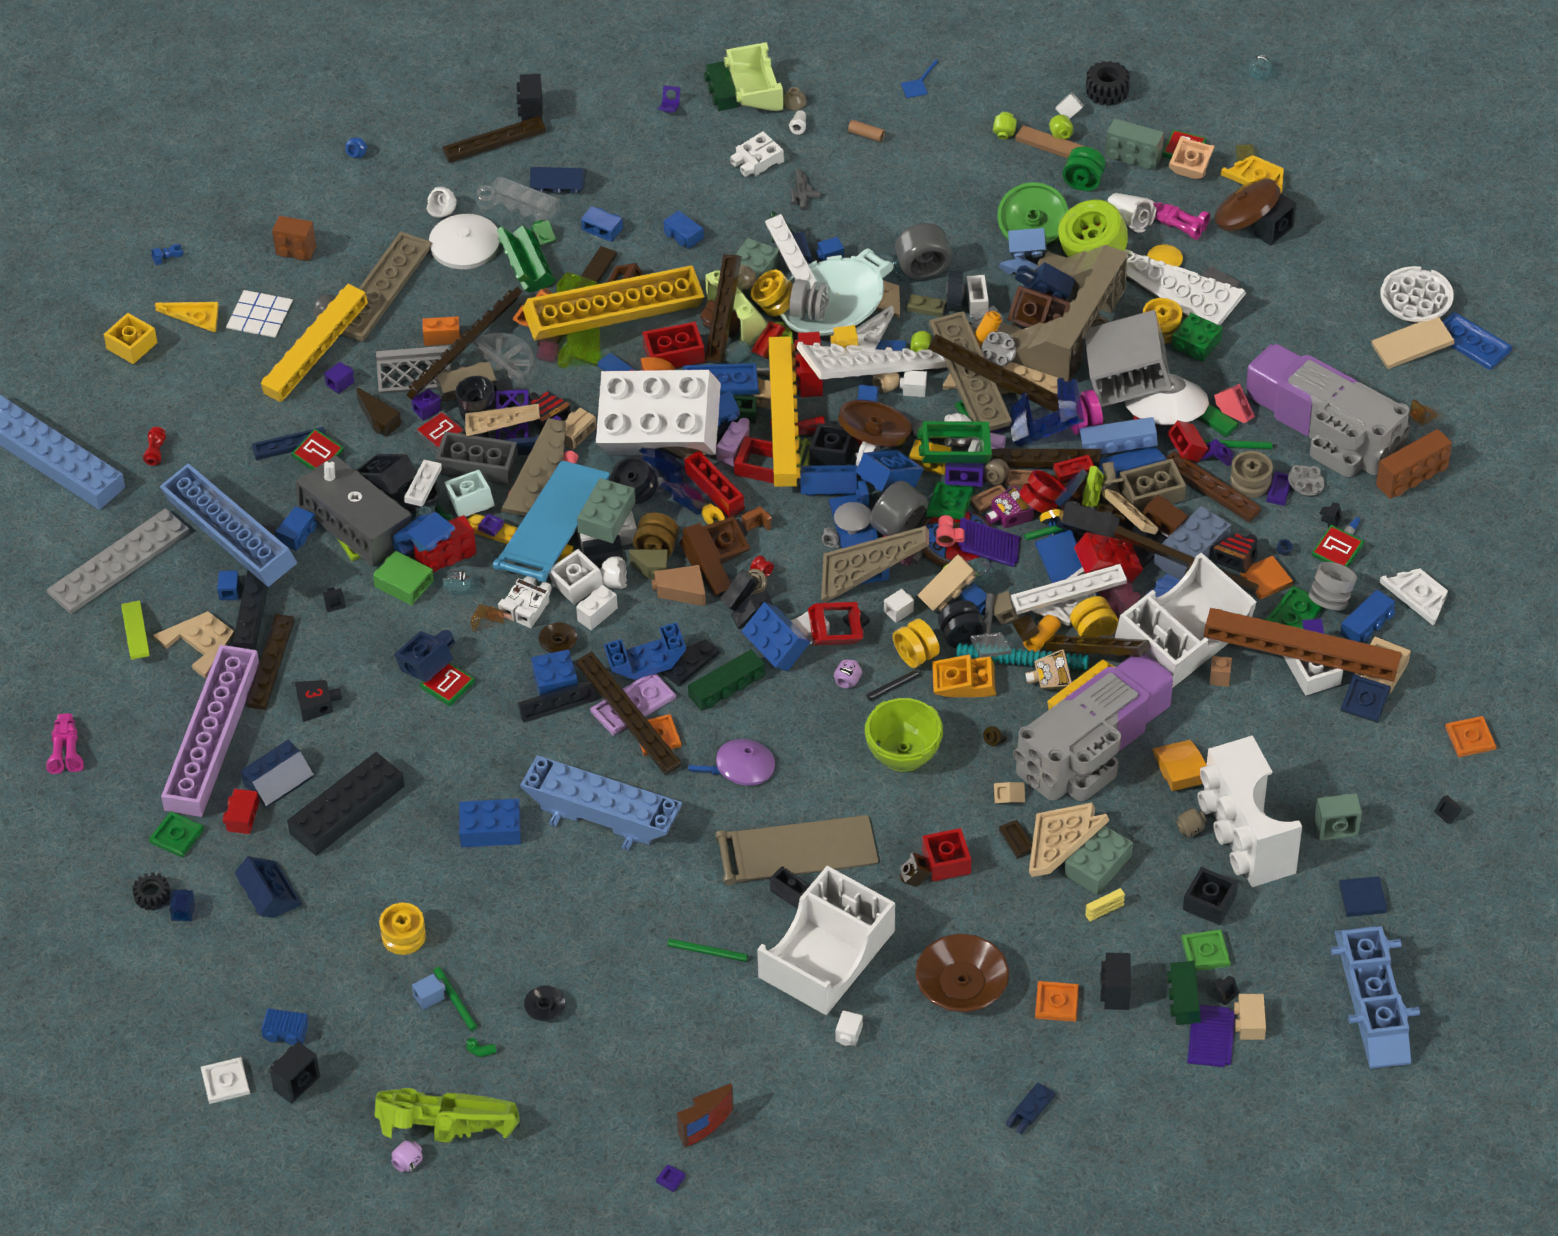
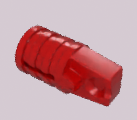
[795,416,825,435]

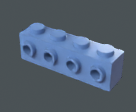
[1080,417,1158,454]

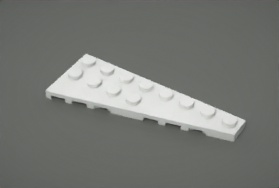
[797,342,947,380]

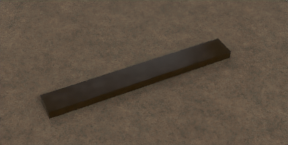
[537,246,617,351]
[928,334,1065,415]
[1115,526,1259,596]
[576,651,681,775]

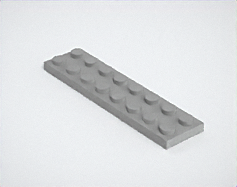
[47,508,190,614]

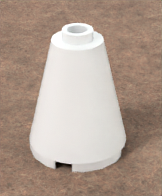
[1108,193,1156,233]

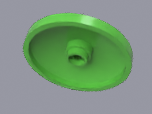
[997,182,1068,247]

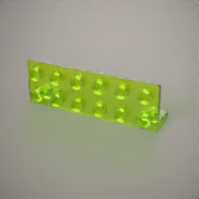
[557,272,601,368]

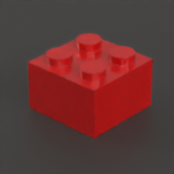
[922,828,971,882]

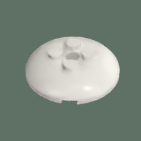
[1380,266,1454,323]

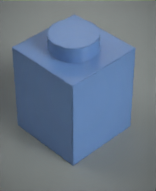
[412,974,446,1010]

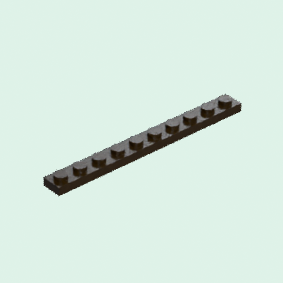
[406,287,523,400]

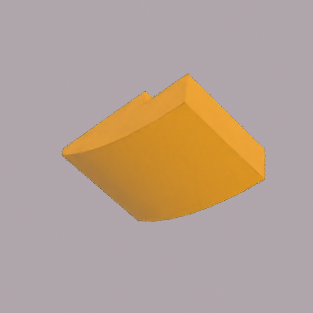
[932,655,996,697]
[1152,740,1207,791]

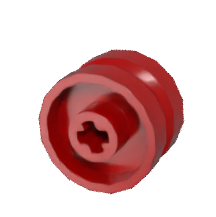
[1019,469,1065,513]

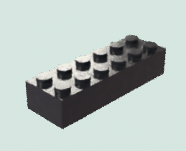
[287,752,405,856]

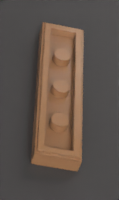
[1015,125,1086,158]

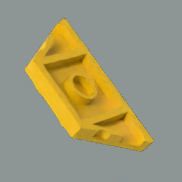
[1221,155,1284,193]

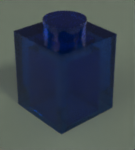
[169,889,195,921]

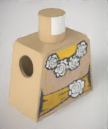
[1025,649,1072,690]

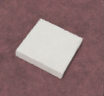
[201,1057,250,1104]

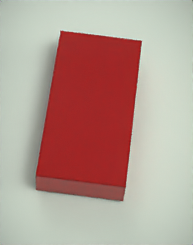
[751,321,785,359]

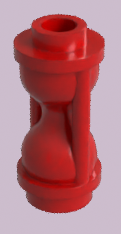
[143,427,166,466]

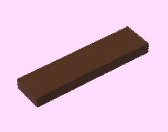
[682,523,731,596]

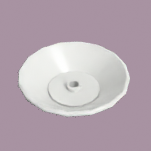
[1125,374,1209,425]

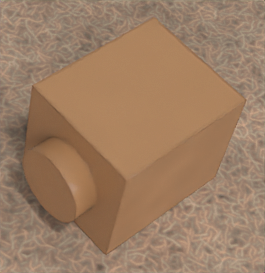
[1209,656,1232,687]

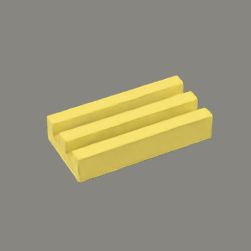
[1085,888,1125,921]

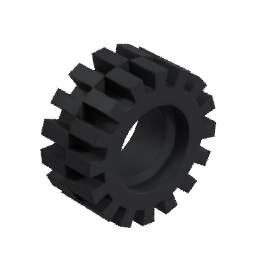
[132,872,171,911]

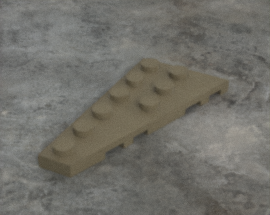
[501,418,566,516]
[821,526,929,603]

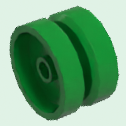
[1062,146,1106,191]

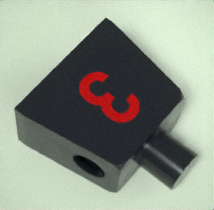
[295,680,342,722]

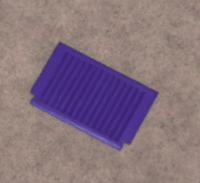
[958,517,1020,567]
[1187,1005,1236,1067]

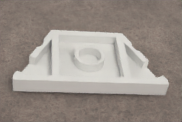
[1032,567,1096,626]
[1380,569,1448,625]

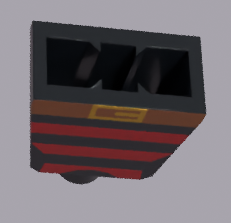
[529,391,571,431]
[1213,533,1258,574]

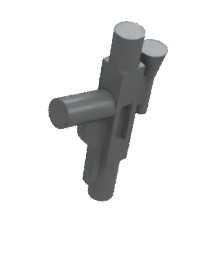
[791,169,821,210]

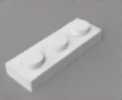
[404,460,442,507]

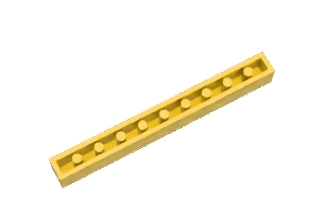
[769,337,800,487]

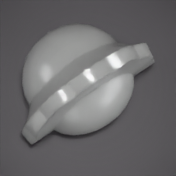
[822,527,841,549]

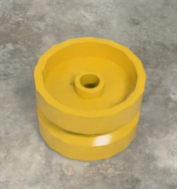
[751,270,793,316]
[1143,298,1182,343]
[1069,596,1119,638]
[893,619,940,668]
[379,903,426,955]

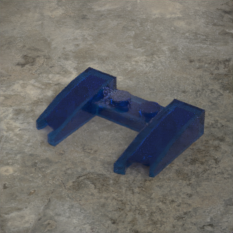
[1010,378,1084,447]
[639,447,708,515]

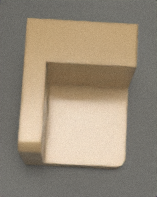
[994,782,1025,803]

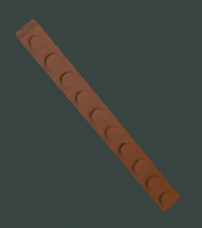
[1203,607,1401,682]

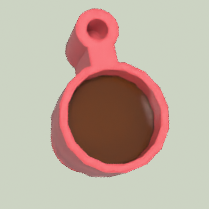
[936,515,965,547]

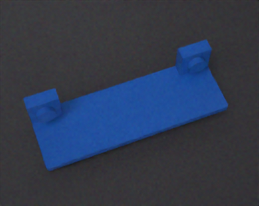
[829,481,889,585]

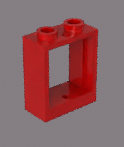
[734,436,774,484]
[808,602,864,646]

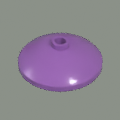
[716,739,775,786]

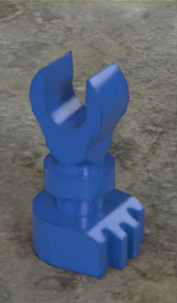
[151,244,183,265]

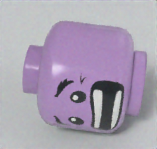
[834,660,862,688]
[391,1141,423,1172]

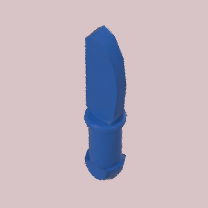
[688,765,721,775]

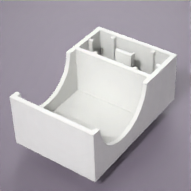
[596,370,721,456]
[1115,553,1257,688]
[1198,735,1302,887]
[757,866,895,1015]

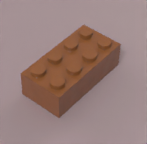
[1376,429,1452,499]

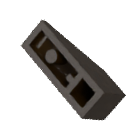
[356,387,401,437]

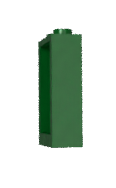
[917,421,992,463]

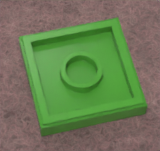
[1181,929,1231,971]

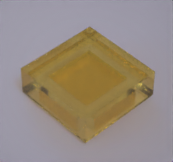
[1235,144,1255,161]

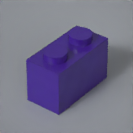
[945,463,984,487]

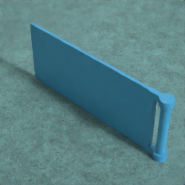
[493,461,610,582]

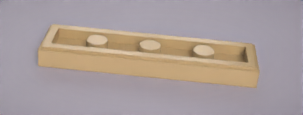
[1102,489,1158,534]

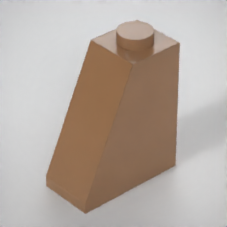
[651,565,706,606]

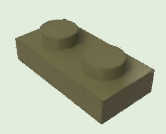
[907,294,946,317]

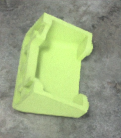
[724,42,783,111]
[705,271,768,349]

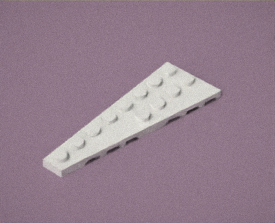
[1124,249,1246,325]

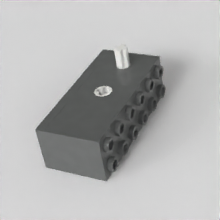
[296,455,412,566]

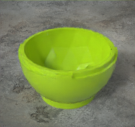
[865,698,943,772]

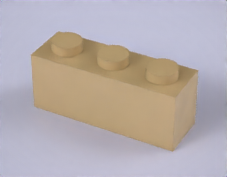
[918,555,977,613]

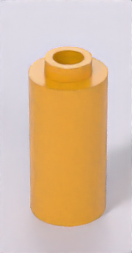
[974,310,1002,349]
[1023,614,1061,652]

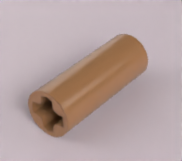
[848,120,885,142]

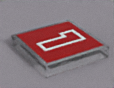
[414,411,466,452]

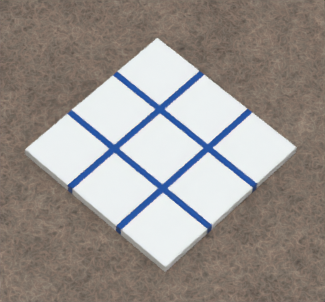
[226,290,293,338]

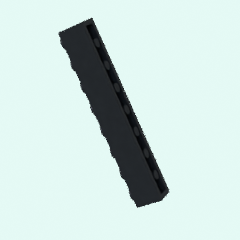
[233,525,276,650]

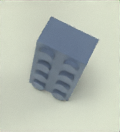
[1154,506,1231,580]

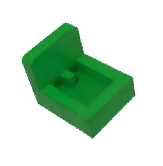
[530,220,556,246]

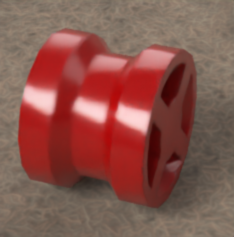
[750,555,774,578]

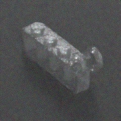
[477,176,560,223]

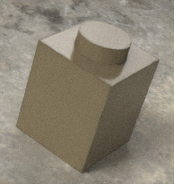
[993,591,1019,625]

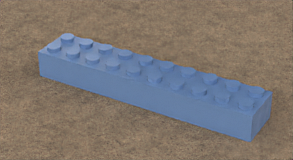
[0,395,125,510]
[160,463,297,587]

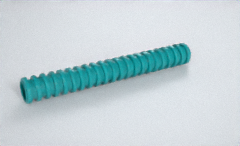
[956,643,1089,672]

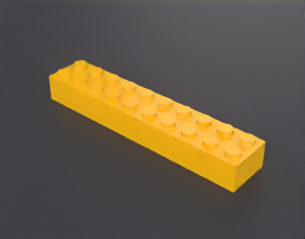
[522,265,705,341]

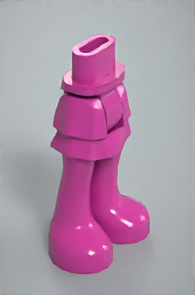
[1153,202,1210,240]
[46,713,84,774]

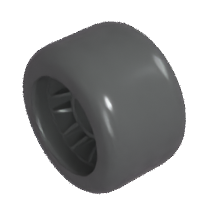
[895,223,952,280]
[870,481,928,536]

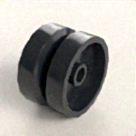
[611,455,658,504]
[938,601,986,649]

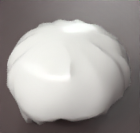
[426,187,457,218]
[600,556,627,589]

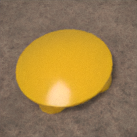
[1147,244,1183,267]

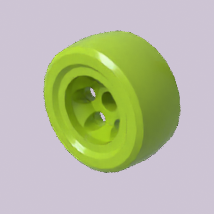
[1058,199,1128,257]

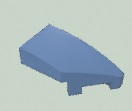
[998,257,1038,275]

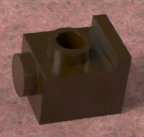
[899,852,932,887]

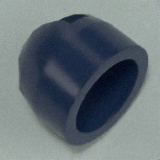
[1276,539,1293,556]

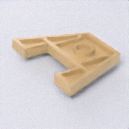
[153,611,235,679]

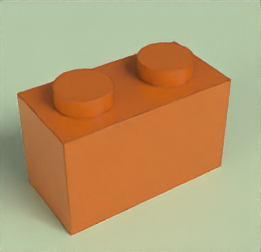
[423,316,461,346]

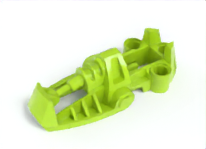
[374,1088,520,1143]

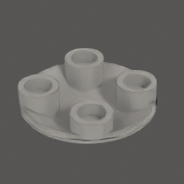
[981,332,1016,367]
[1288,465,1325,496]
[834,502,871,535]

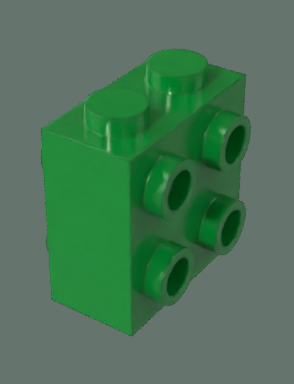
[1172,313,1223,362]

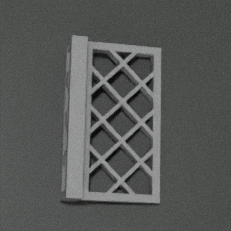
[376,346,451,394]

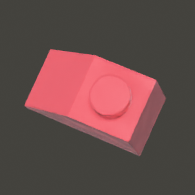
[1214,384,1255,423]

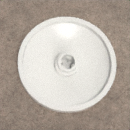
[429,214,500,269]

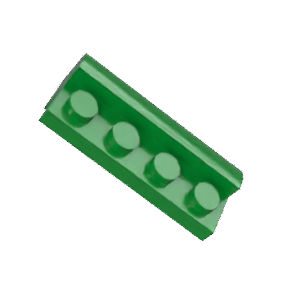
[496,225,556,293]

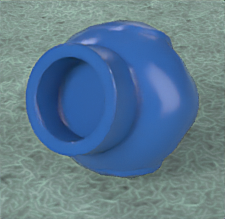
[345,137,367,158]

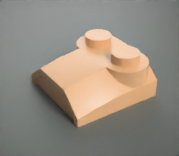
[1169,137,1214,179]

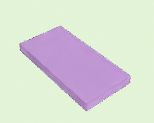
[590,674,676,736]

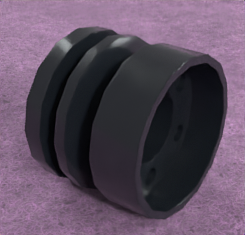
[455,376,495,421]

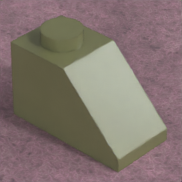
[629,550,668,579]

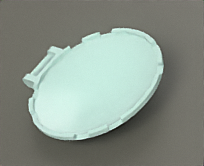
[780,248,894,336]

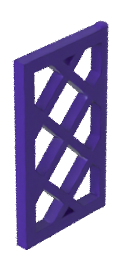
[495,389,529,440]

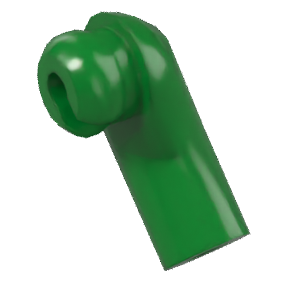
[466,1038,497,1057]

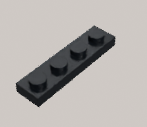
[518,680,597,723]

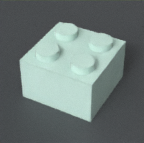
[444,470,495,517]

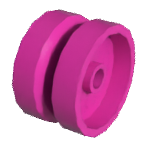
[1065,390,1103,435]

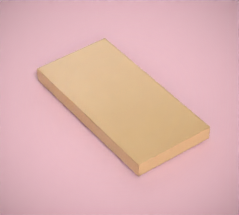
[1372,317,1454,369]

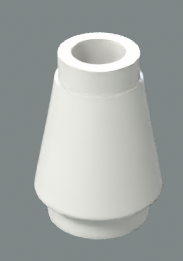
[789,111,806,135]

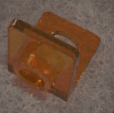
[1410,399,1437,426]
[471,604,504,632]

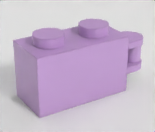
[716,418,750,466]

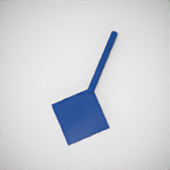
[901,60,938,98]

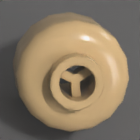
[873,372,900,393]

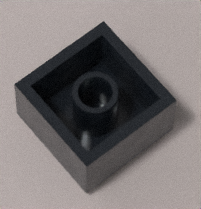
[517,74,543,122]
[1254,193,1296,246]
[809,423,856,466]
[1183,867,1238,925]
[1100,953,1131,1010]
[269,1041,320,1104]

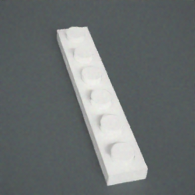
[765,214,817,288]
[1011,564,1127,615]

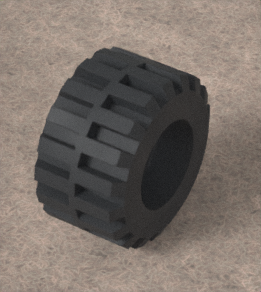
[1086,61,1130,106]

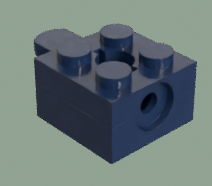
[1015,262,1075,299]
[394,630,455,682]

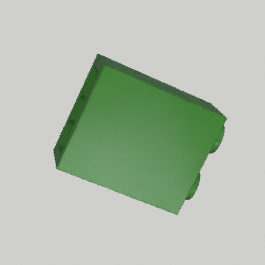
[373,551,434,606]

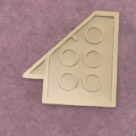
[1029,803,1109,877]

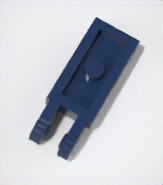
[1006,1082,1055,1134]

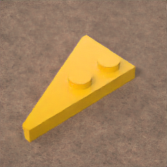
[155,302,219,332]

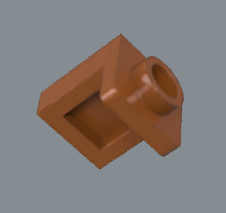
[742,506,772,531]

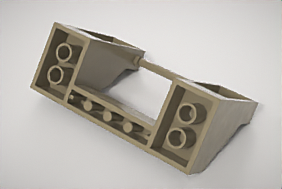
[996,245,1128,386]

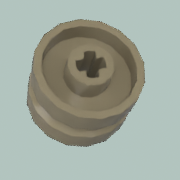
[1230,451,1273,498]

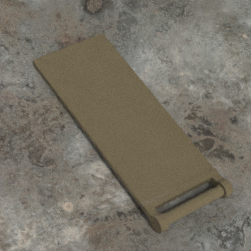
[715,815,878,885]

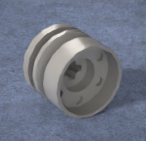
[790,279,829,321]
[1309,562,1357,610]

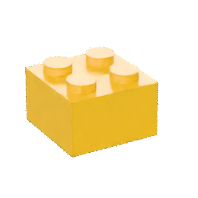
[103,313,158,364]

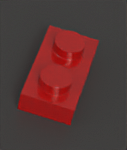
[1053,455,1094,482]

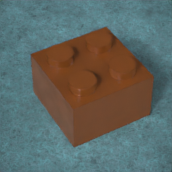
[272,216,316,261]

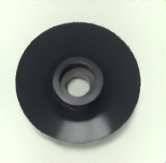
[524,986,565,1021]

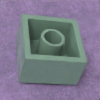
[1314,793,1362,841]

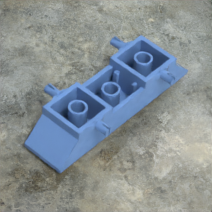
[520,755,682,851]
[1331,926,1420,1069]

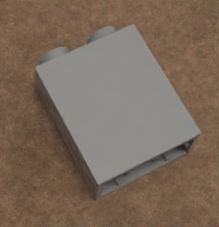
[1085,310,1171,407]

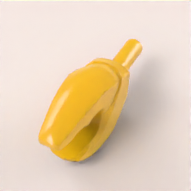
[699,498,725,525]

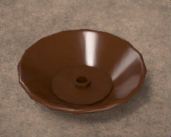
[915,933,1009,1012]

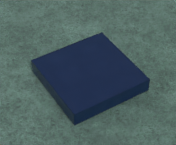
[1341,674,1391,723]
[1339,876,1387,917]

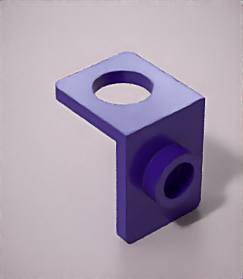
[658,85,680,113]
[1199,439,1233,466]

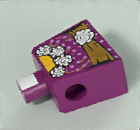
[986,486,1034,528]

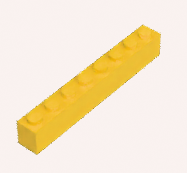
[261,284,368,402]

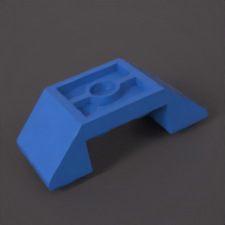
[392,512,455,556]
[603,622,686,680]

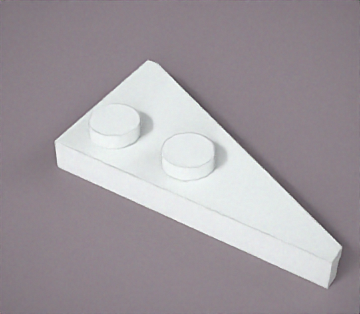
[856,306,894,348]

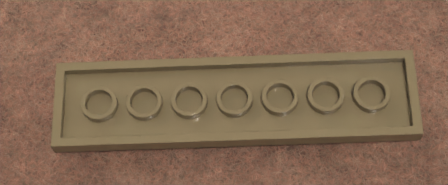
[342,231,432,342]
[929,311,1012,431]

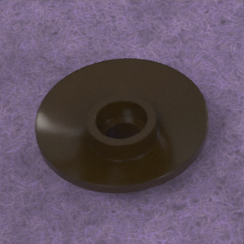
[539,622,577,653]

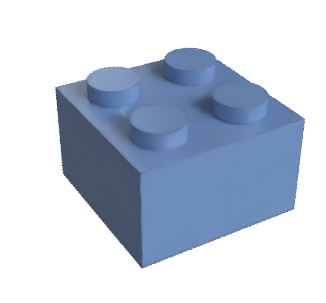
[1008,228,1047,259]

